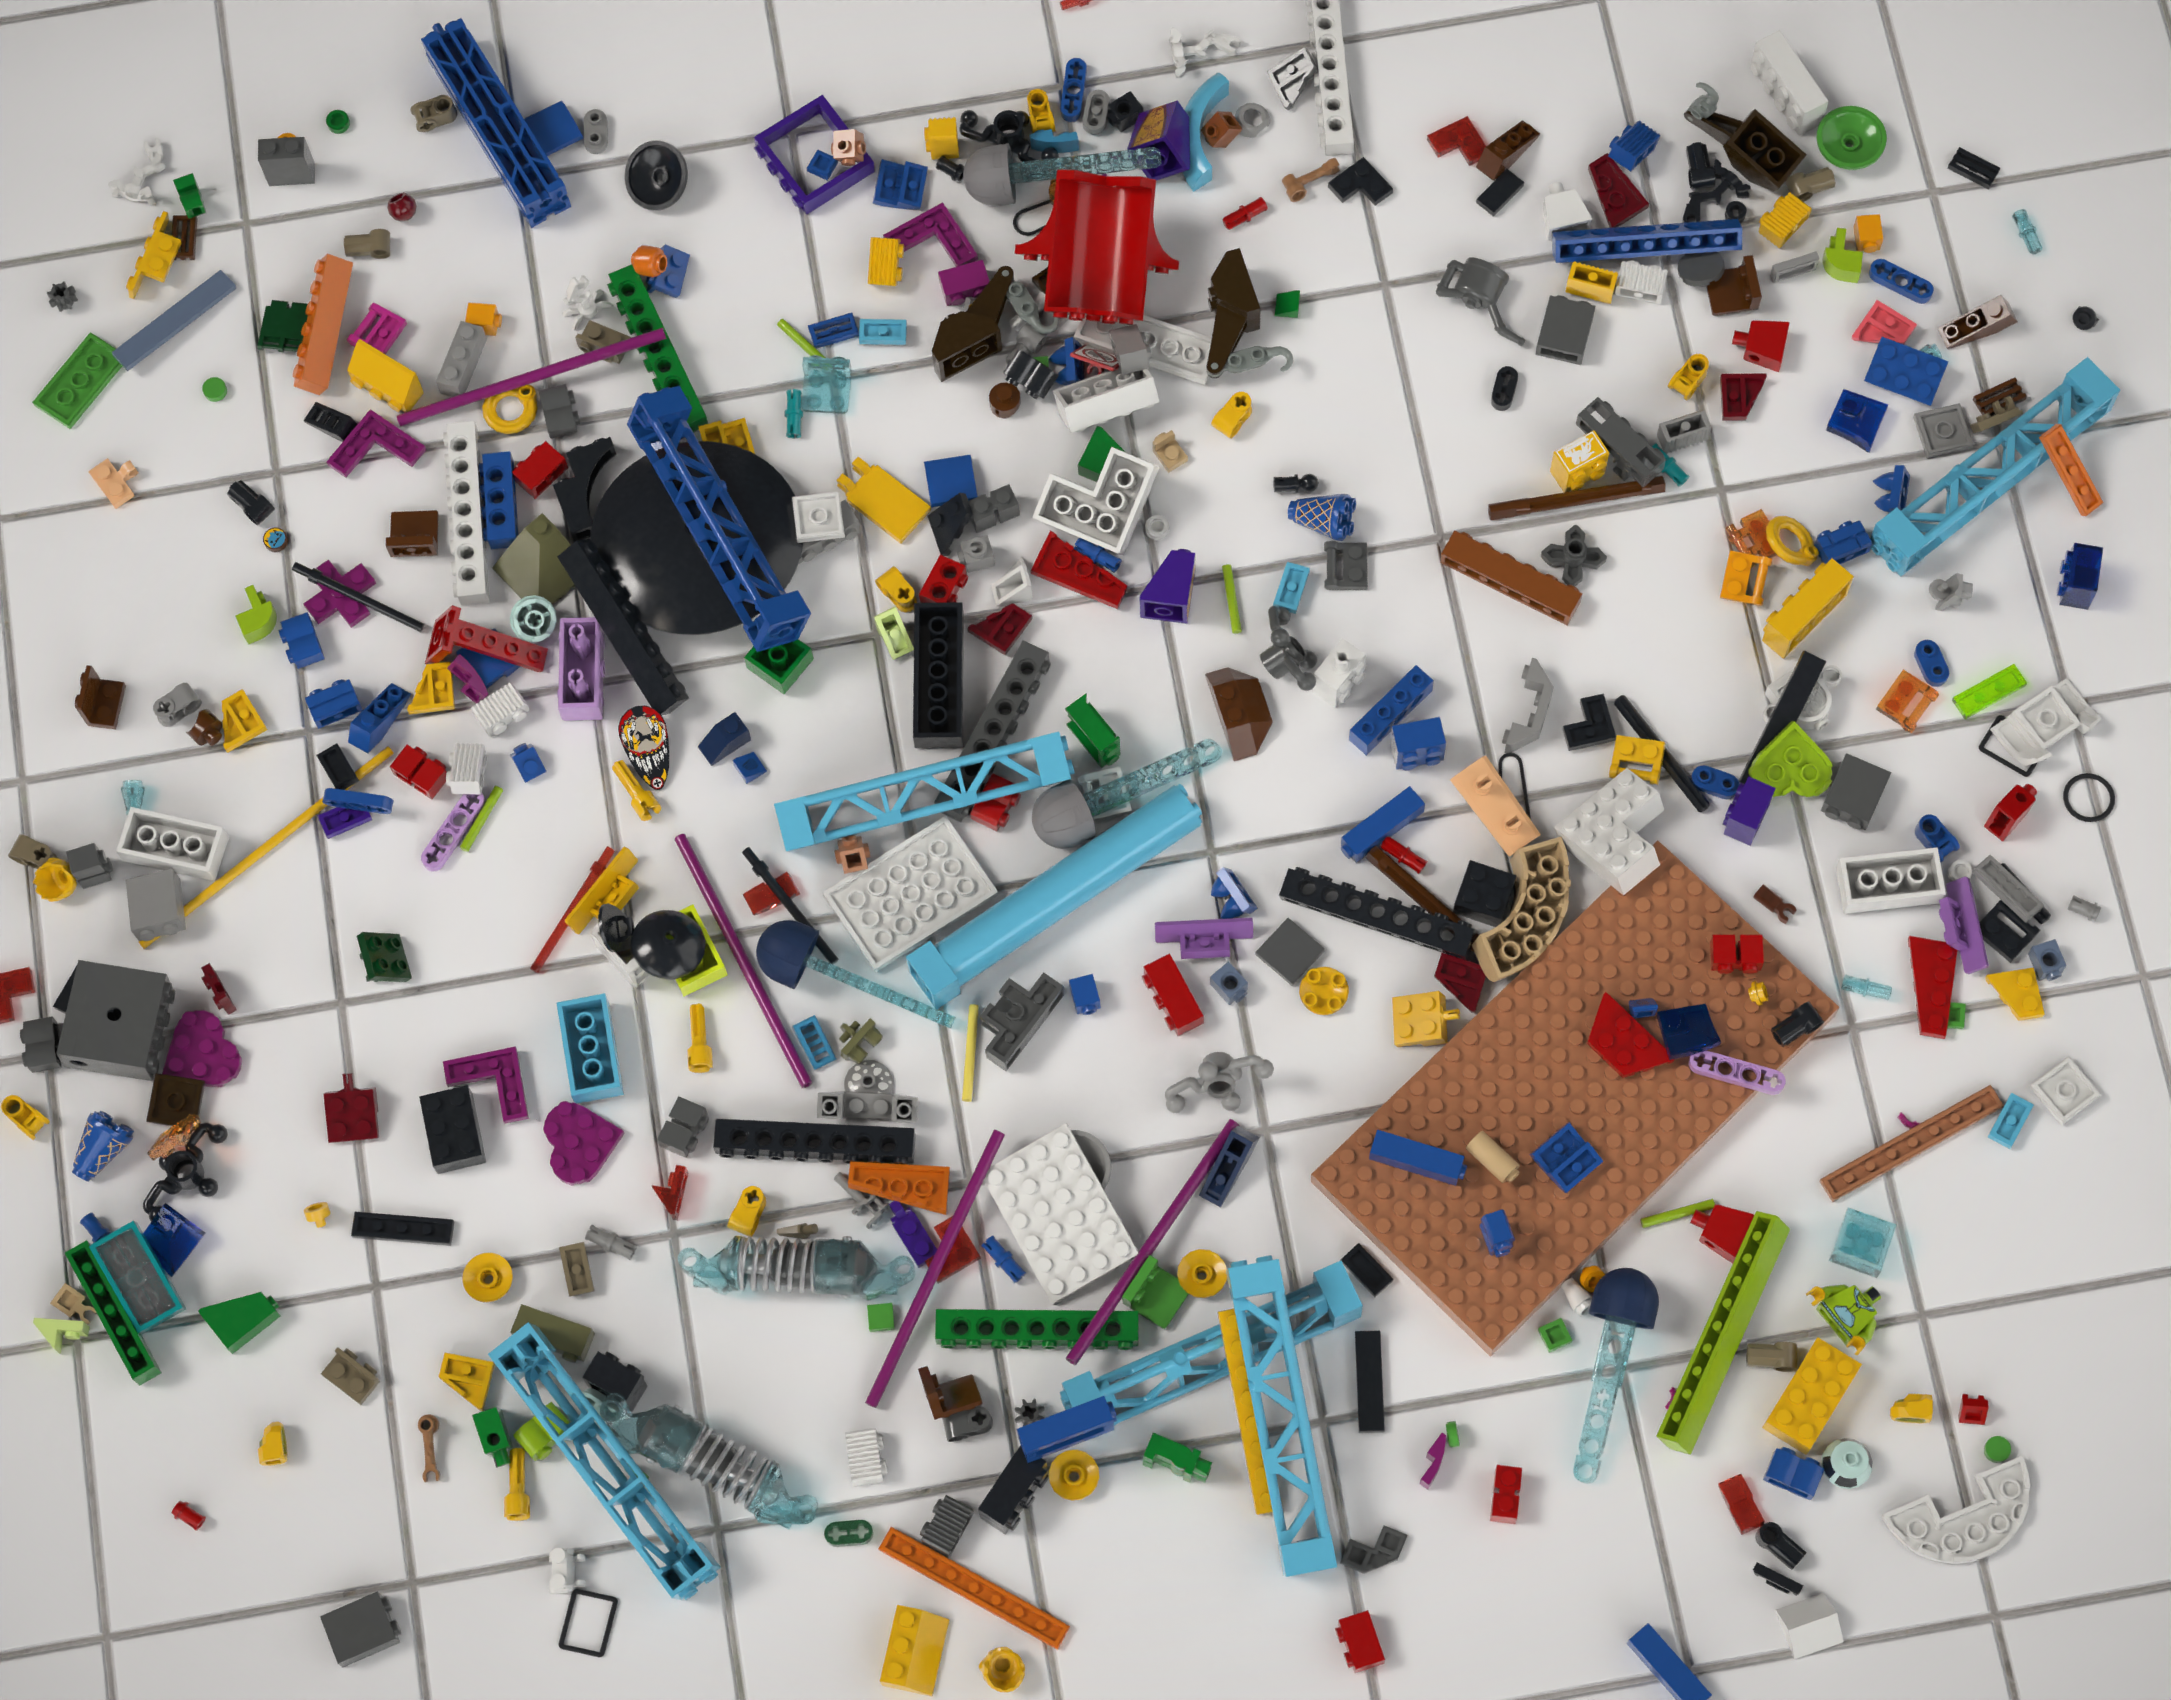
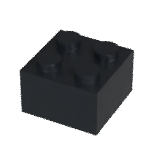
[1453,860,1517,927]
[582,1351,648,1412]

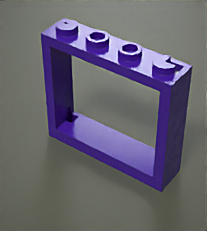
[754,95,875,215]

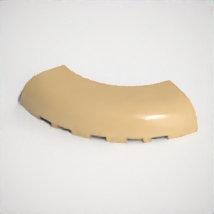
[1472,837,1571,982]

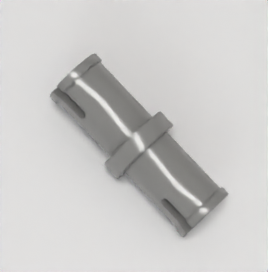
[585,1225,637,1260]

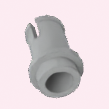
[2067,895,2101,921]

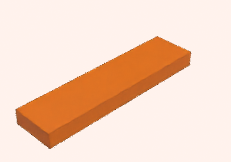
[2039,424,2104,516]

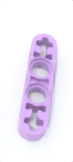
[421,792,485,871]
[1689,1049,1786,1095]

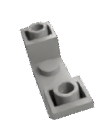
[1502,658,1554,753]
[817,1091,918,1123]

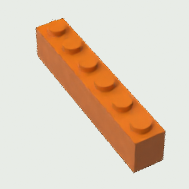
[293,254,353,395]

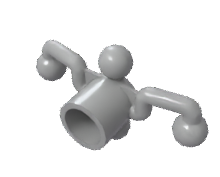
[1165,1052,1274,1113]

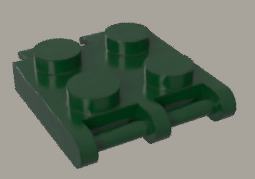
[258,300,308,353]

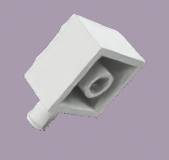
[1312,638,1366,708]

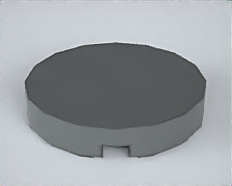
[1677,252,1725,287]

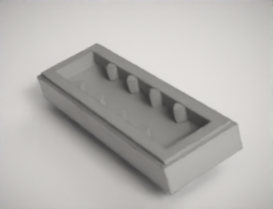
[1972,855,2044,923]

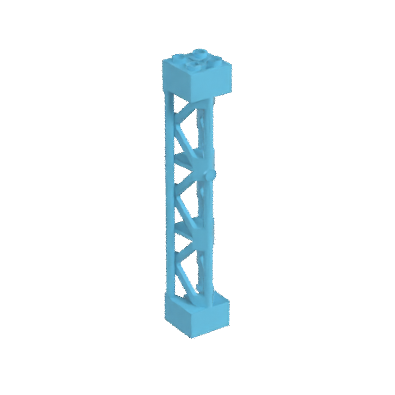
[1870,357,2120,577]
[774,732,1075,852]
[1226,1255,1337,1577]
[1060,1261,1363,1426]
[488,1322,721,1600]

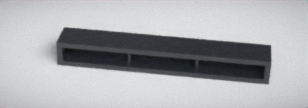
[557,539,689,715]

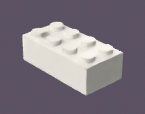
[1750,30,1829,136]
[1053,367,1160,433]
[116,807,229,881]
[1836,847,1946,914]

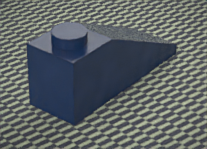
[1199,1126,1260,1207]

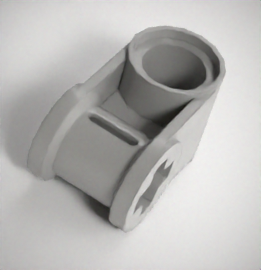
[153,683,202,727]

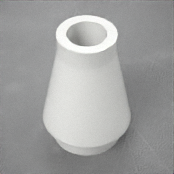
[1561,1278,1593,1317]

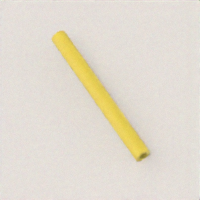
[962,1004,979,1102]

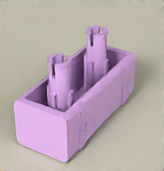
[557,617,605,721]

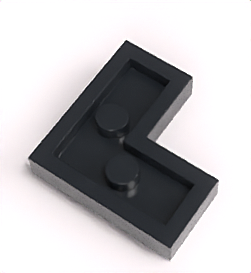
[1328,157,1393,206]
[1562,693,1616,751]

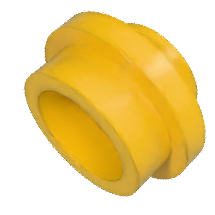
[1748,981,1768,1006]

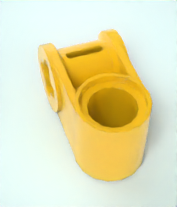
[1027,89,1056,134]
[1667,354,1709,401]
[1211,392,1252,439]
[875,566,917,613]
[1,1095,50,1140]
[727,1186,766,1237]

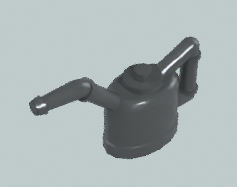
[1436,257,1525,346]

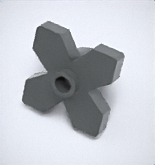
[1541,525,1607,586]

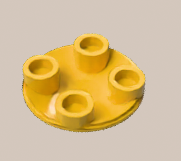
[1299,967,1349,1015]

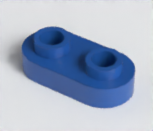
[1914,640,1949,687]
[1691,765,1739,799]

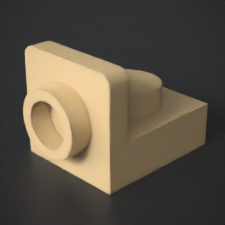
[1153,430,1188,473]

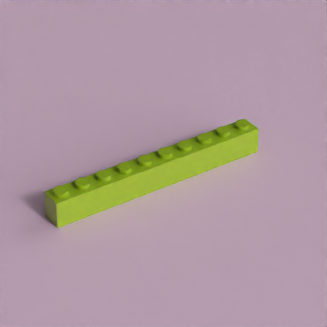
[1656,1211,1790,1455]

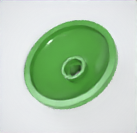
[1816,106,1887,170]

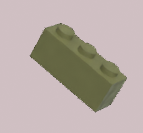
[510,1304,595,1363]

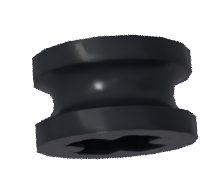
[1725,201,1747,224]

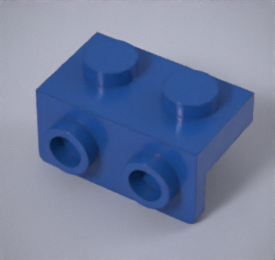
[646,244,690,298]

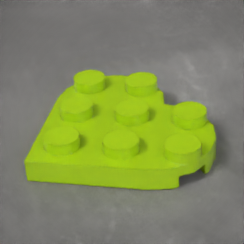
[1748,721,1833,797]

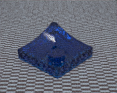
[1826,389,1888,453]
[1656,1003,1721,1060]
[144,1203,206,1277]

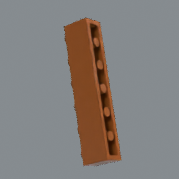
[1440,530,1583,626]

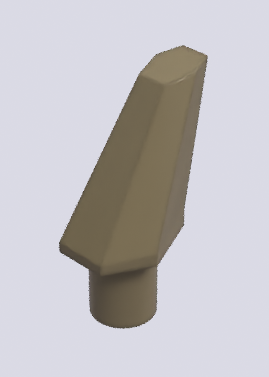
[777,1223,818,1239]

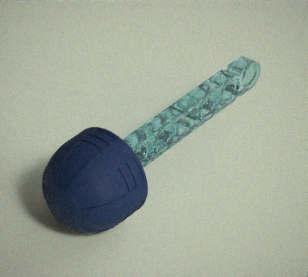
[756,920,956,1028]
[1573,1268,1659,1484]

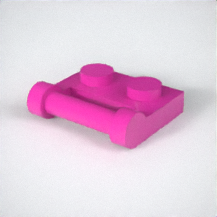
[346,303,407,355]

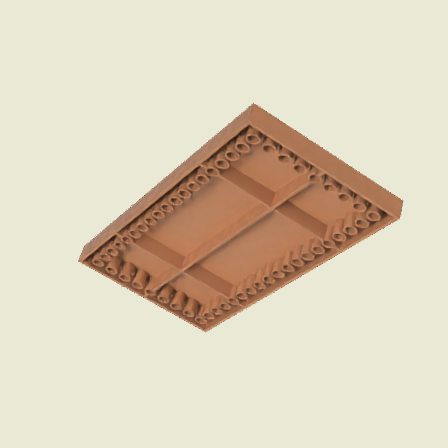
[1311,840,1839,1357]

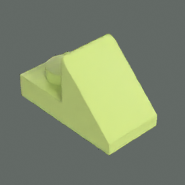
[874,607,914,660]
[33,1318,90,1354]

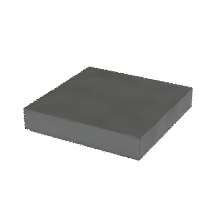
[1255,918,1325,986]

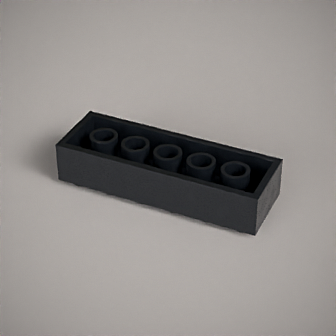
[913,602,964,748]

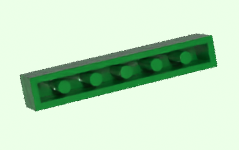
[65,1240,162,1386]

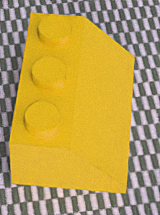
[347,339,424,413]
[880,1605,949,1696]

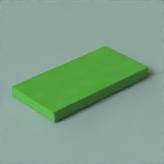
[32,332,122,429]

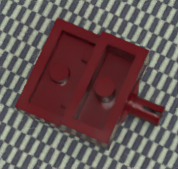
[323,1073,379,1143]

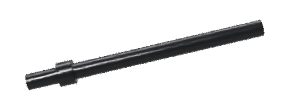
[292,562,425,632]
[742,847,839,965]

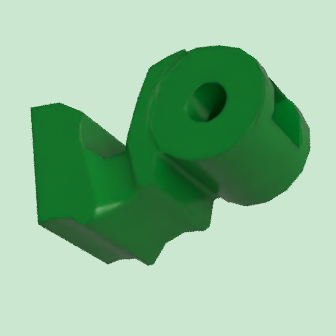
[173,173,206,219]

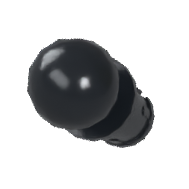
[1273,474,1319,493]

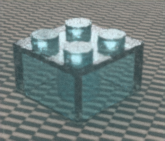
[1829,1207,1896,1278]

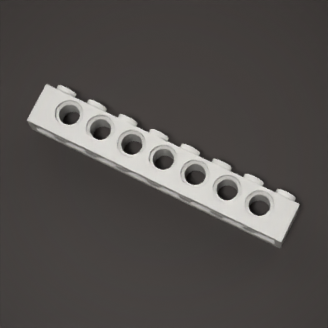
[1306,0,1354,156]
[443,421,489,606]

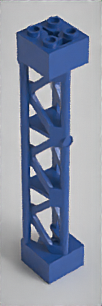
[627,386,811,652]

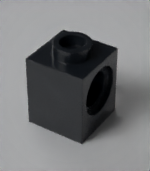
[1107,91,1144,132]

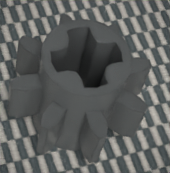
[47,281,78,312]
[1015,1398,1045,1426]

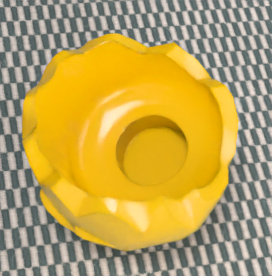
[33,857,77,902]
[979,1647,1025,1692]

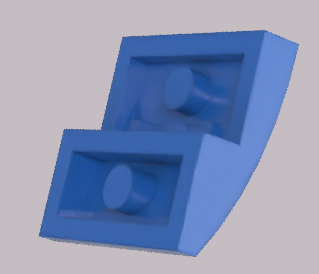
[524,101,584,156]
[872,159,928,210]
[924,455,978,508]
[455,628,520,689]
[1529,1122,1603,1193]

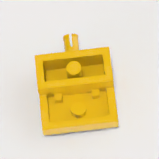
[699,418,756,455]
[1392,991,1460,1047]

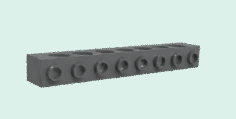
[934,640,1051,822]

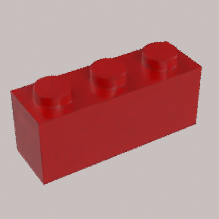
[1141,953,1204,1036]

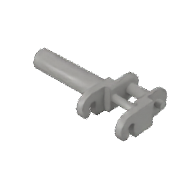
[834,1172,889,1229]

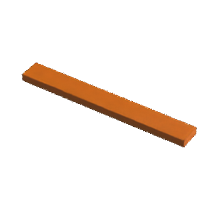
[878,1527,1070,1650]

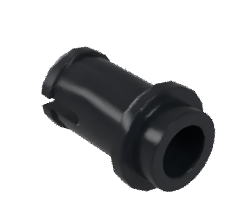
[936,156,964,181]

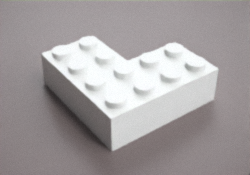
[1032,447,1160,555]
[1554,768,1664,895]

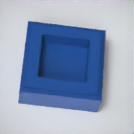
[807,150,838,181]

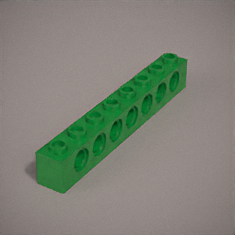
[607,264,708,433]
[935,1309,1139,1350]

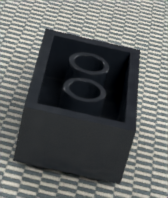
[419,1085,486,1174]
[978,1445,1049,1535]

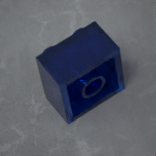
[2057,543,2103,610]

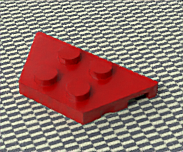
[1587,992,1675,1078]

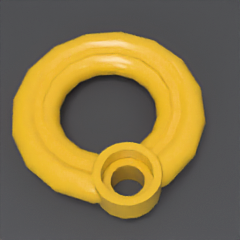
[482,384,538,434]
[1766,516,1819,566]

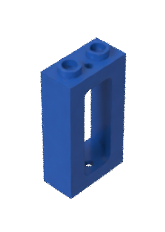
[1017,1396,1117,1463]

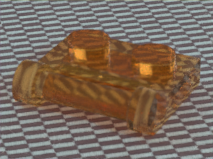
[1876,669,1939,733]
[147,1114,201,1161]

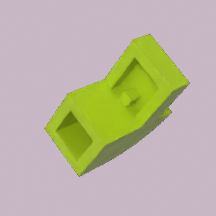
[1822,228,1863,283]
[235,585,277,645]

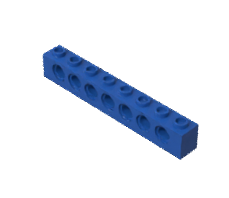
[1552,219,1742,263]

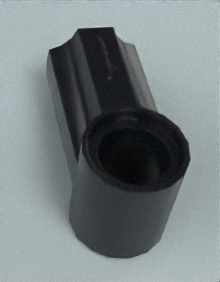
[1686,142,1715,190]
[227,480,275,526]
[1771,1001,1824,1047]
[1755,1522,1807,1570]

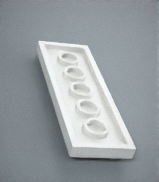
[1074,315,1212,385]

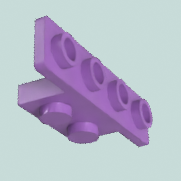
[1939,876,1989,974]
[1155,918,1253,959]

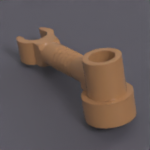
[1282,158,1340,202]
[418,1414,441,1482]

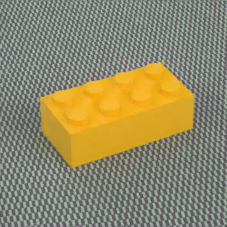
[1762,558,1854,659]
[1762,1337,1862,1455]

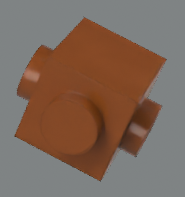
[1201,111,1243,148]

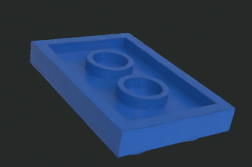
[1864,337,1949,406]

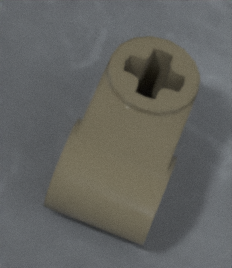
[410,95,457,132]
[8,834,58,869]

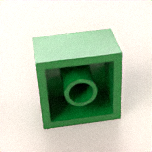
[744,639,814,695]

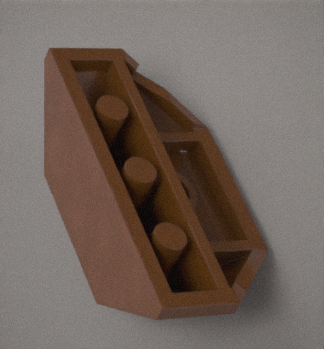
[1205,667,1273,761]

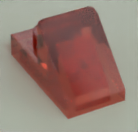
[651,1165,689,1221]

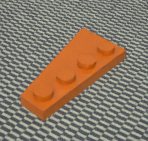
[848,1161,950,1215]

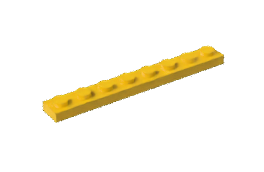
[1217,1308,1273,1515]

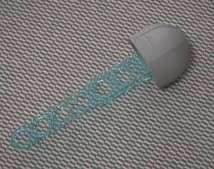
[963,143,1161,206]
[1032,739,1222,849]

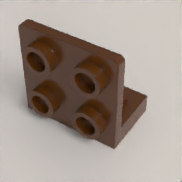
[1706,255,1762,316]
[386,510,439,557]
[75,665,126,730]
[918,1366,983,1420]

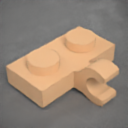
[88,458,139,509]

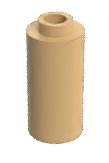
[1466,1131,1520,1183]

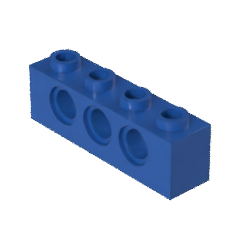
[479,451,519,550]
[1349,665,1434,756]

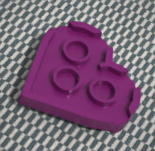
[162,1010,242,1087]
[543,1101,625,1186]

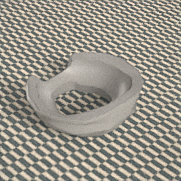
[1234,103,1270,138]

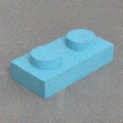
[859,319,907,345]
[1273,562,1310,614]
[1988,1093,2034,1149]

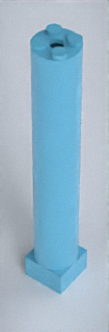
[906,784,1202,1010]

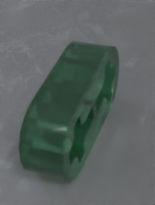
[824,1520,874,1547]

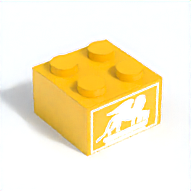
[1550,430,1609,492]

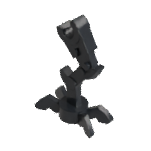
[1682,159,1751,223]

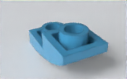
[1029,129,1079,153]

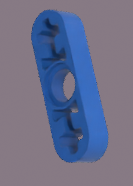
[1061,58,1087,122]
[1869,259,1934,304]
[322,788,394,814]

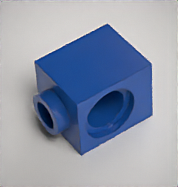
[1069,974,1101,1015]

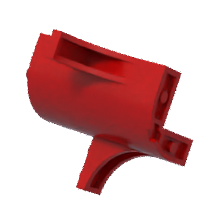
[1015,170,1179,325]

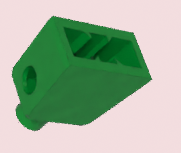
[472,1407,513,1468]

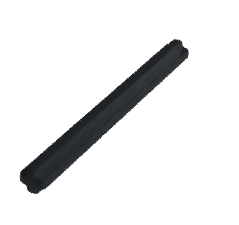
[1614,695,1710,812]

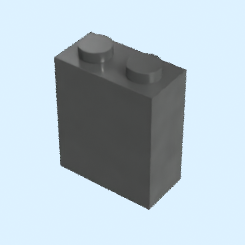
[258,137,315,186]
[1535,295,1596,365]
[1821,753,1892,830]
[320,1591,401,1668]

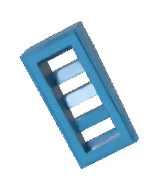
[792,1015,836,1070]

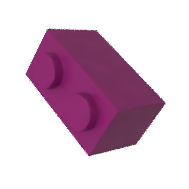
[938,260,990,306]

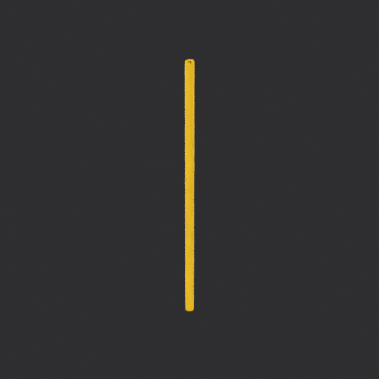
[139,746,394,949]

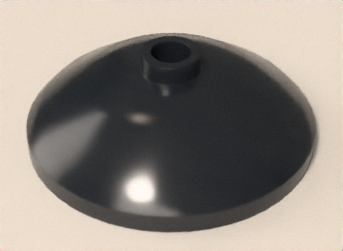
[625,140,688,210]
[631,910,706,979]

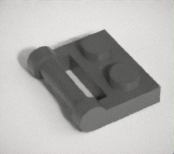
[1324,541,1368,590]

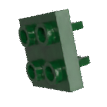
[357,932,412,982]

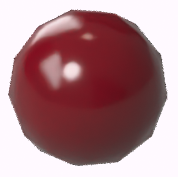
[387,192,417,221]

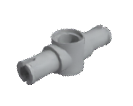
[1005,311,1054,364]

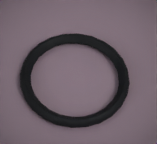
[2063,773,2115,822]

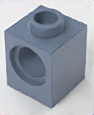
[2028,939,2067,981]
[1210,961,1248,1005]

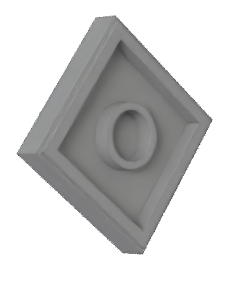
[1913,403,1974,459]

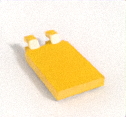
[836,457,931,544]

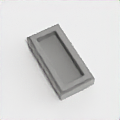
[1770,251,1819,283]

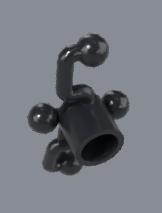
[959,110,1059,172]
[143,1123,228,1225]

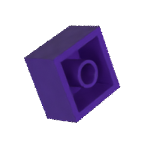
[1722,776,1776,846]

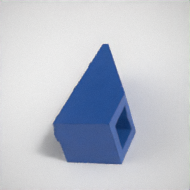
[348,683,411,753]

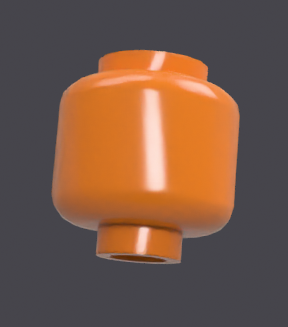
[631,245,667,277]

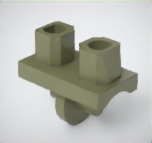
[839,1018,883,1064]

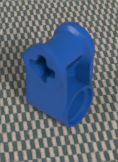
[1914,814,1960,863]

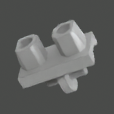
[1929,573,1973,611]

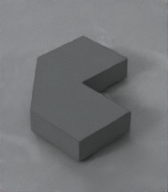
[1340,1525,1407,1574]

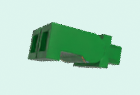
[1142,1433,1212,1483]

